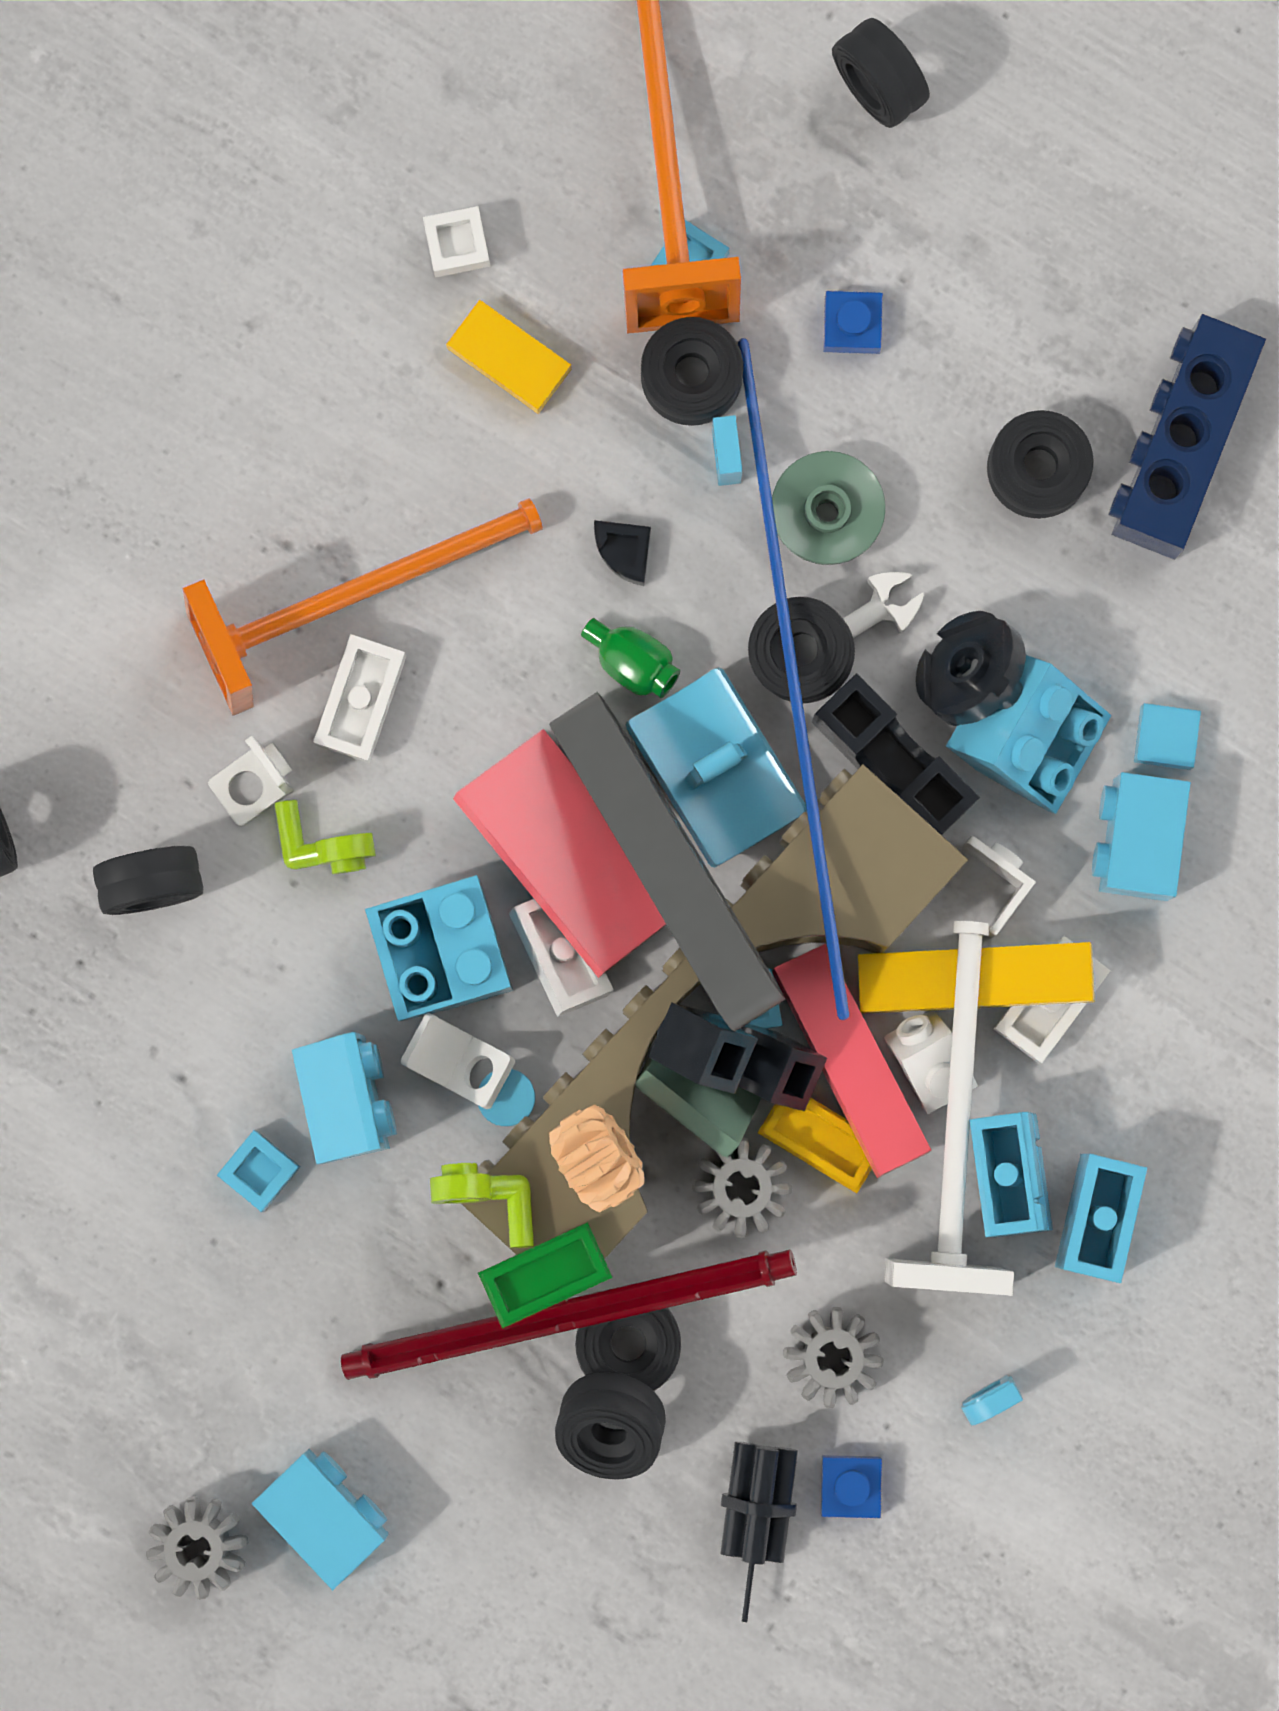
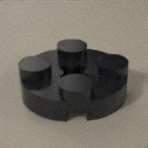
[915,611,1026,726]

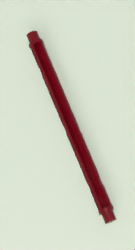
[341,1249,797,1380]

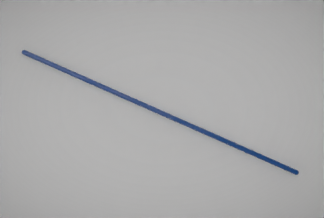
[738,338,849,1020]

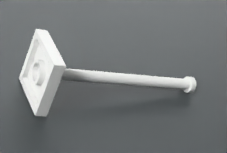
[884,921,1014,1296]

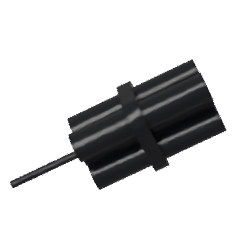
[720,1441,798,1623]

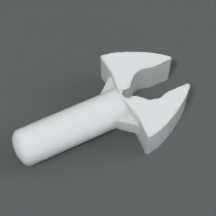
[843,572,924,638]

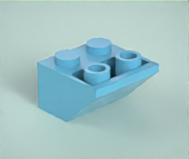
[946,655,1112,814]
[365,875,514,1021]
[292,1032,397,1164]

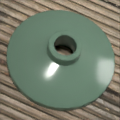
[772,451,885,565]

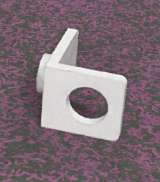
[208,735,294,827]
[963,836,1036,939]
[401,1013,515,1109]

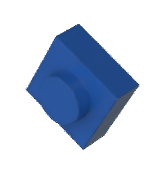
[823,291,883,354]
[821,1455,882,1518]

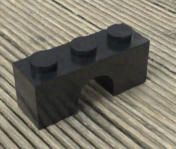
[812,673,980,835]
[648,1002,827,1111]

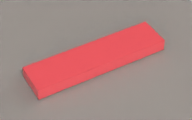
[772,944,932,1178]

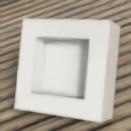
[423,206,491,278]

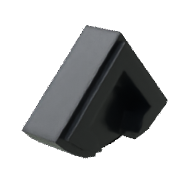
[594,520,651,586]

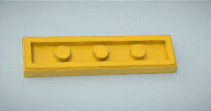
[858,942,1095,1014]

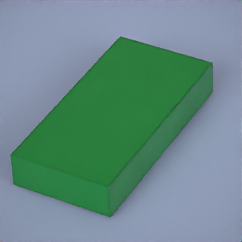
[478,1222,613,1328]

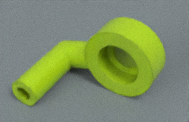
[275,800,376,874]
[430,1163,534,1248]

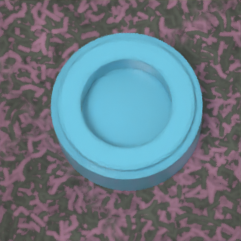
[478,1069,536,1127]

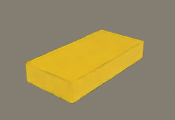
[446,300,572,414]
[757,1098,872,1194]

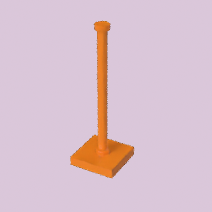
[623,0,741,334]
[182,498,543,716]

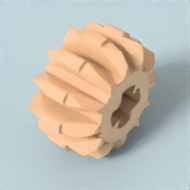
[549,1104,645,1213]

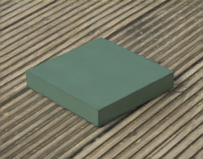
[635,1058,761,1158]

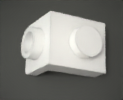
[884,1010,978,1114]

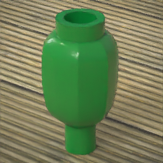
[581,618,681,698]

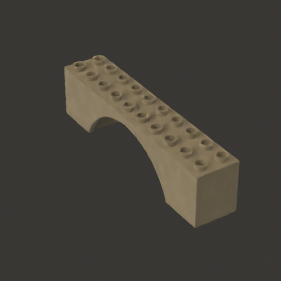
[462,765,968,1301]

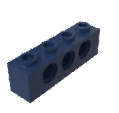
[1108,314,1266,560]

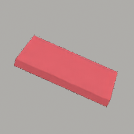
[453,729,667,978]

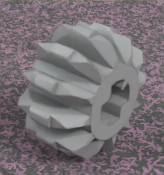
[692,1138,792,1238]
[783,1307,884,1408]
[146,1496,248,1600]

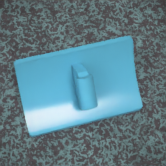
[626,667,807,868]

